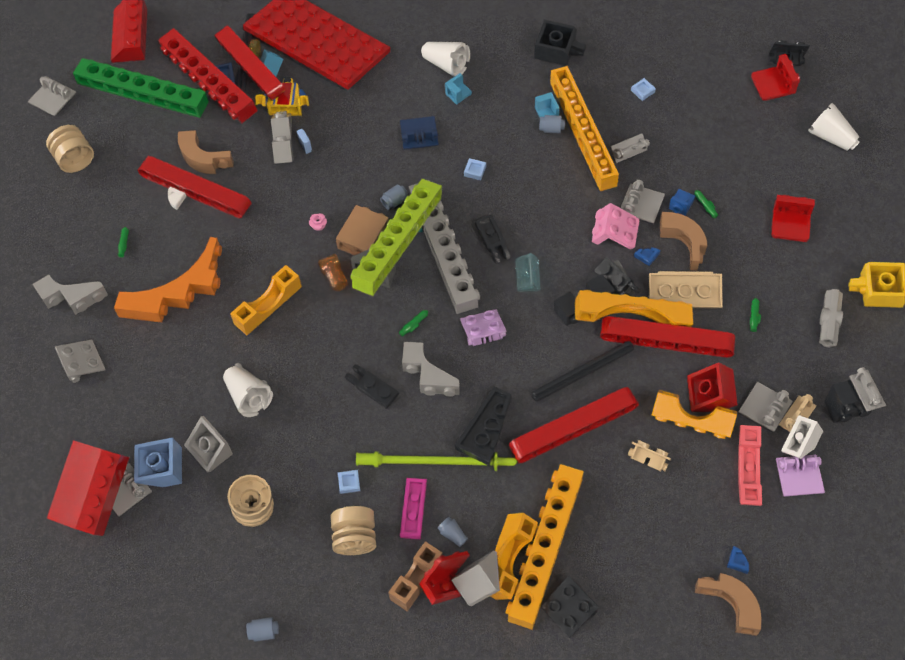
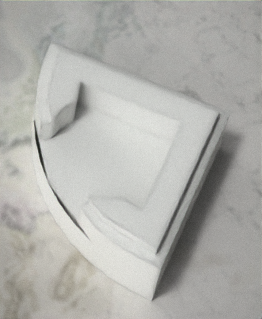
[168,187,186,210]

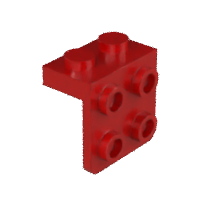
[751,54,800,101]
[771,195,815,242]
[419,551,470,605]

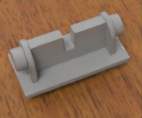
[611,133,650,163]
[849,367,886,412]

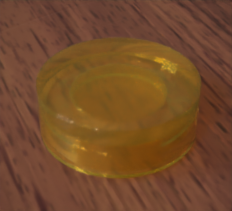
[249,40,261,57]

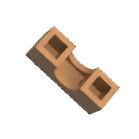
[388,541,443,612]

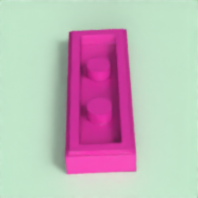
[400,478,427,539]

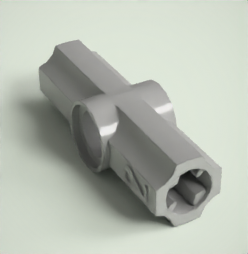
[819,289,843,347]

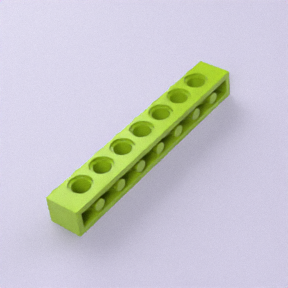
[351,179,442,296]

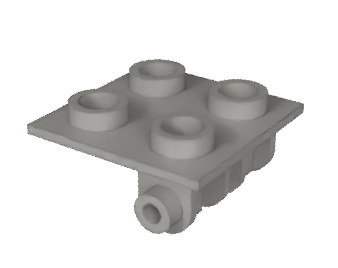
[28,76,76,116]
[621,180,665,223]
[55,340,105,383]
[739,382,793,432]
[112,463,152,516]

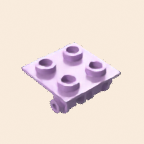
[460,309,506,346]
[776,455,825,497]

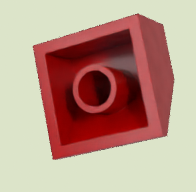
[687,362,738,412]

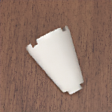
[421,42,470,76]
[808,103,859,151]
[223,366,273,417]

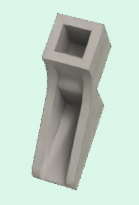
[271,111,294,164]
[33,275,108,315]
[402,342,460,396]

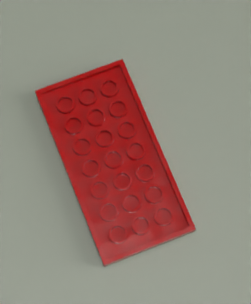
[243,0,390,90]

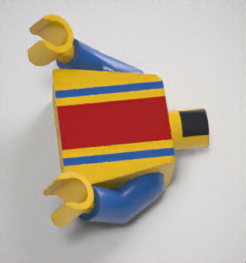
[255,77,309,116]

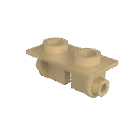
[779,394,816,432]
[628,440,671,472]

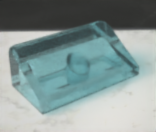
[516,253,540,292]

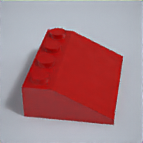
[47,440,129,536]

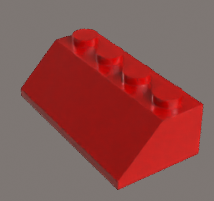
[111,0,147,63]

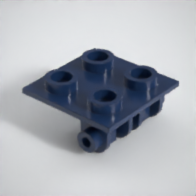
[400,116,439,149]

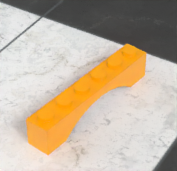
[575,290,693,327]

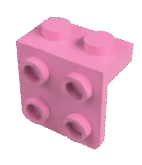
[592,203,639,249]

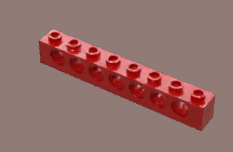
[158,28,258,123]

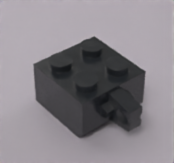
[534,19,586,66]

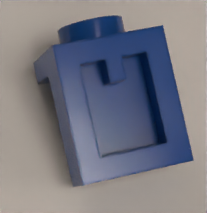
[669,189,695,216]

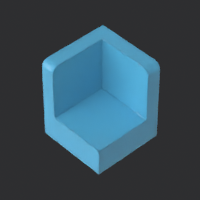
[260,49,283,77]
[445,73,472,105]
[535,92,559,117]

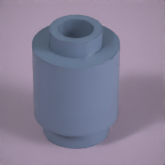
[539,115,565,134]
[380,184,408,210]
[246,617,279,642]

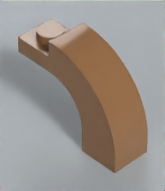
[178,130,234,174]
[660,212,707,271]
[695,573,761,636]

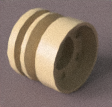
[46,125,94,173]
[227,475,274,527]
[331,506,376,555]

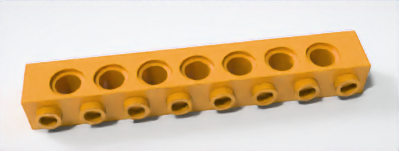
[550,66,619,191]
[506,464,584,630]

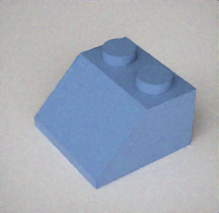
[134,438,182,487]

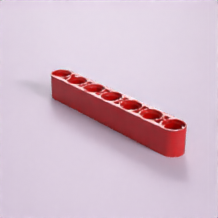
[214,25,286,101]
[138,156,251,218]
[600,316,735,357]
[508,387,639,463]

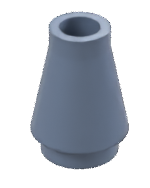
[438,517,468,547]

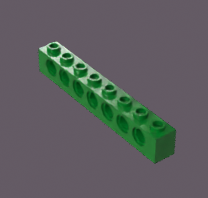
[73,58,209,118]

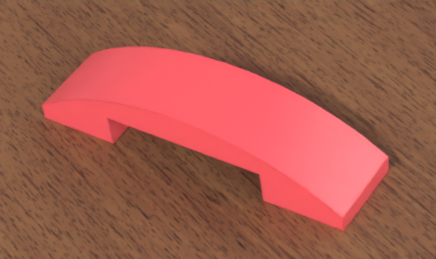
[738,425,762,506]

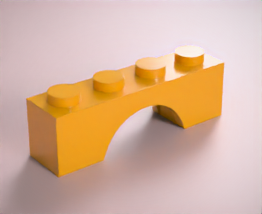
[230,265,302,335]
[652,390,737,439]
[491,513,538,600]

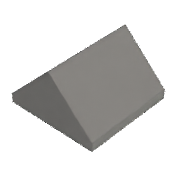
[184,416,233,473]
[451,551,500,606]

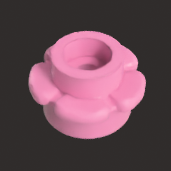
[309,213,327,230]

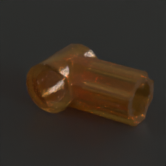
[318,254,348,291]

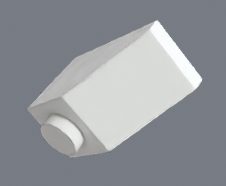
[781,415,823,459]

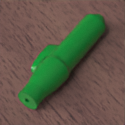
[694,190,718,218]
[118,227,129,257]
[750,298,761,332]
[399,310,428,337]

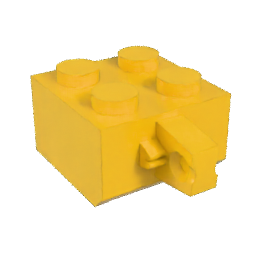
[848,262,905,308]

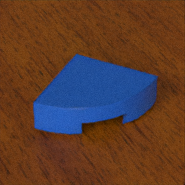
[634,248,660,266]
[727,546,749,574]

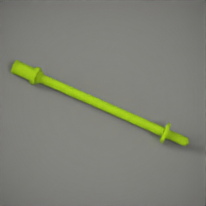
[356,451,517,471]

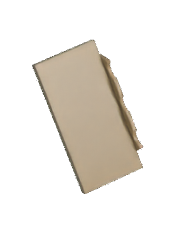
[649,271,722,308]

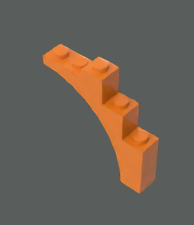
[114,237,222,322]

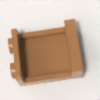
[336,205,389,255]

